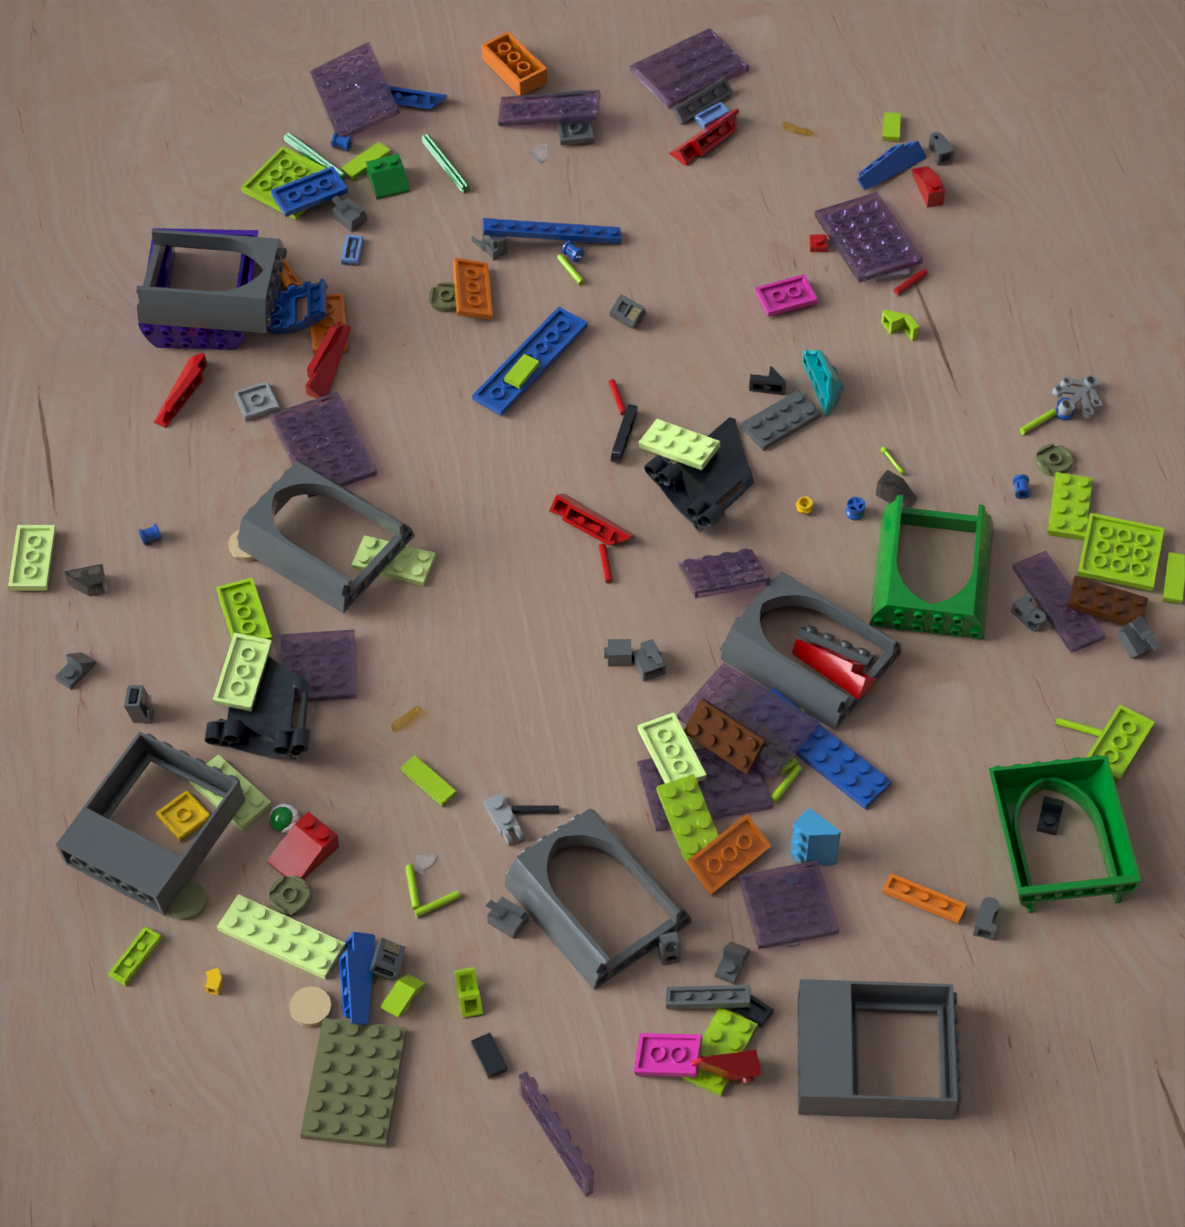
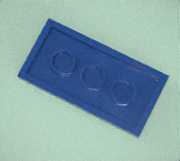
[271,166,348,217]

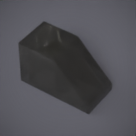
[876,470,917,508]
[65,564,109,596]

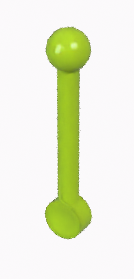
[881,447,905,475]

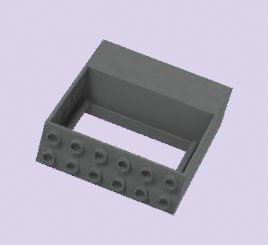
[56,731,246,915]
[797,979,961,1120]

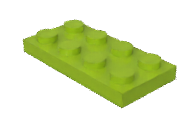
[1047,472,1093,541]
[216,577,272,640]
[1086,704,1155,783]
[656,774,718,863]
[682,1008,757,1097]

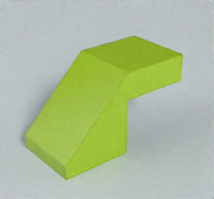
[881,309,920,341]
[454,967,483,1018]
[381,974,425,1017]

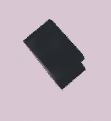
[749,366,786,395]
[1036,796,1064,836]

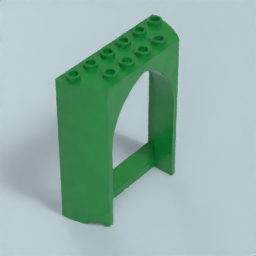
[869,495,993,639]
[989,755,1141,913]

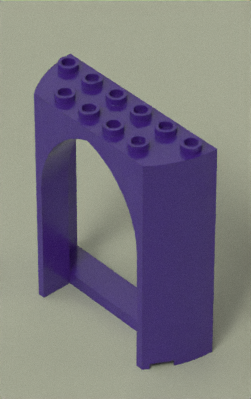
[138,228,258,350]

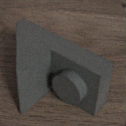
[55,652,97,690]
[715,942,750,984]

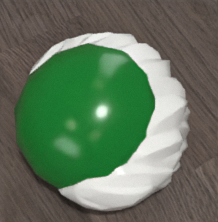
[269,803,300,834]

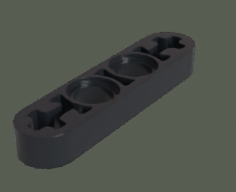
[610,404,638,463]

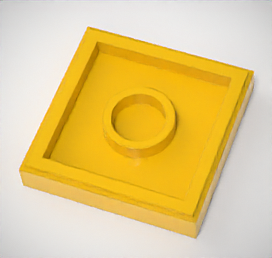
[155,790,211,842]

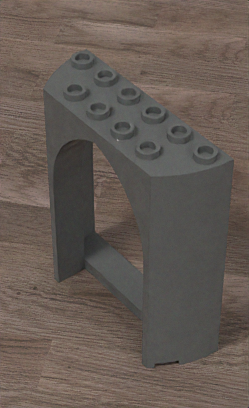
[136,229,287,333]
[237,461,415,614]
[720,572,901,730]
[505,809,692,990]

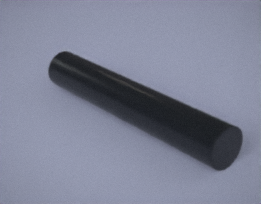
[512,805,559,814]

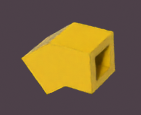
[205,968,223,996]

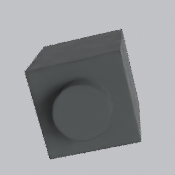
[604,639,632,666]

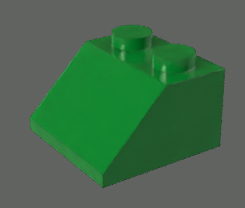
[366,154,410,199]

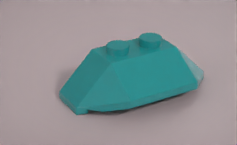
[802,350,843,416]

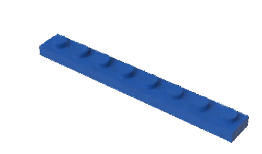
[482,218,622,244]

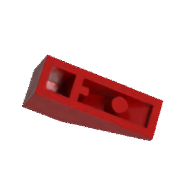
[911,166,945,208]
[691,1049,761,1084]

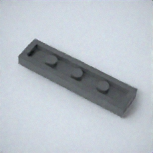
[673,77,733,124]
[797,625,875,666]
[666,985,751,1009]

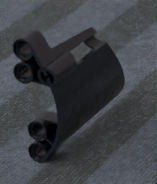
[644,417,754,533]
[205,656,311,761]

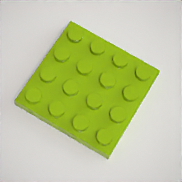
[241,146,326,220]
[1077,513,1165,591]

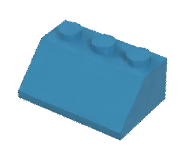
[790,808,841,866]

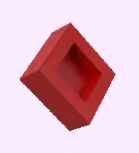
[809,234,828,252]

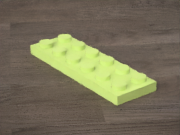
[217,894,346,980]

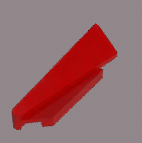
[669,109,739,165]
[305,321,351,401]
[154,353,207,428]
[549,494,635,545]
[792,639,877,699]

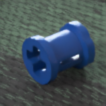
[331,133,352,151]
[562,240,585,263]
[1013,474,1031,499]
[138,523,162,545]

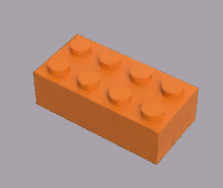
[481,31,547,97]

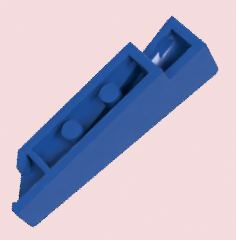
[366,83,448,109]
[857,141,927,190]
[339,932,375,1025]

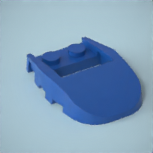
[267,278,328,334]

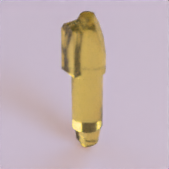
[782,122,813,136]
[391,706,421,731]

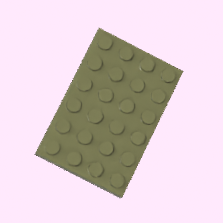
[300,1018,407,1148]

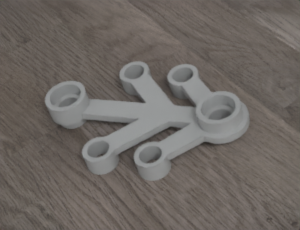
[1052,375,1102,419]

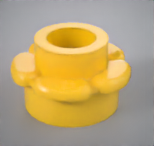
[796,496,814,514]

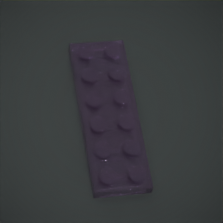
[498,90,601,126]
[1012,551,1105,653]
[519,1072,594,1198]

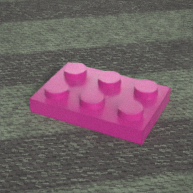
[755,274,817,317]
[634,1033,703,1077]

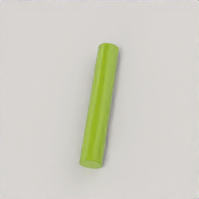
[557,254,584,285]
[1019,409,1057,435]
[1055,717,1102,737]
[770,765,802,803]
[405,864,421,910]
[414,891,461,918]

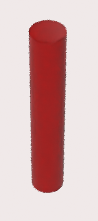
[894,269,928,295]
[608,379,626,415]
[599,543,613,583]

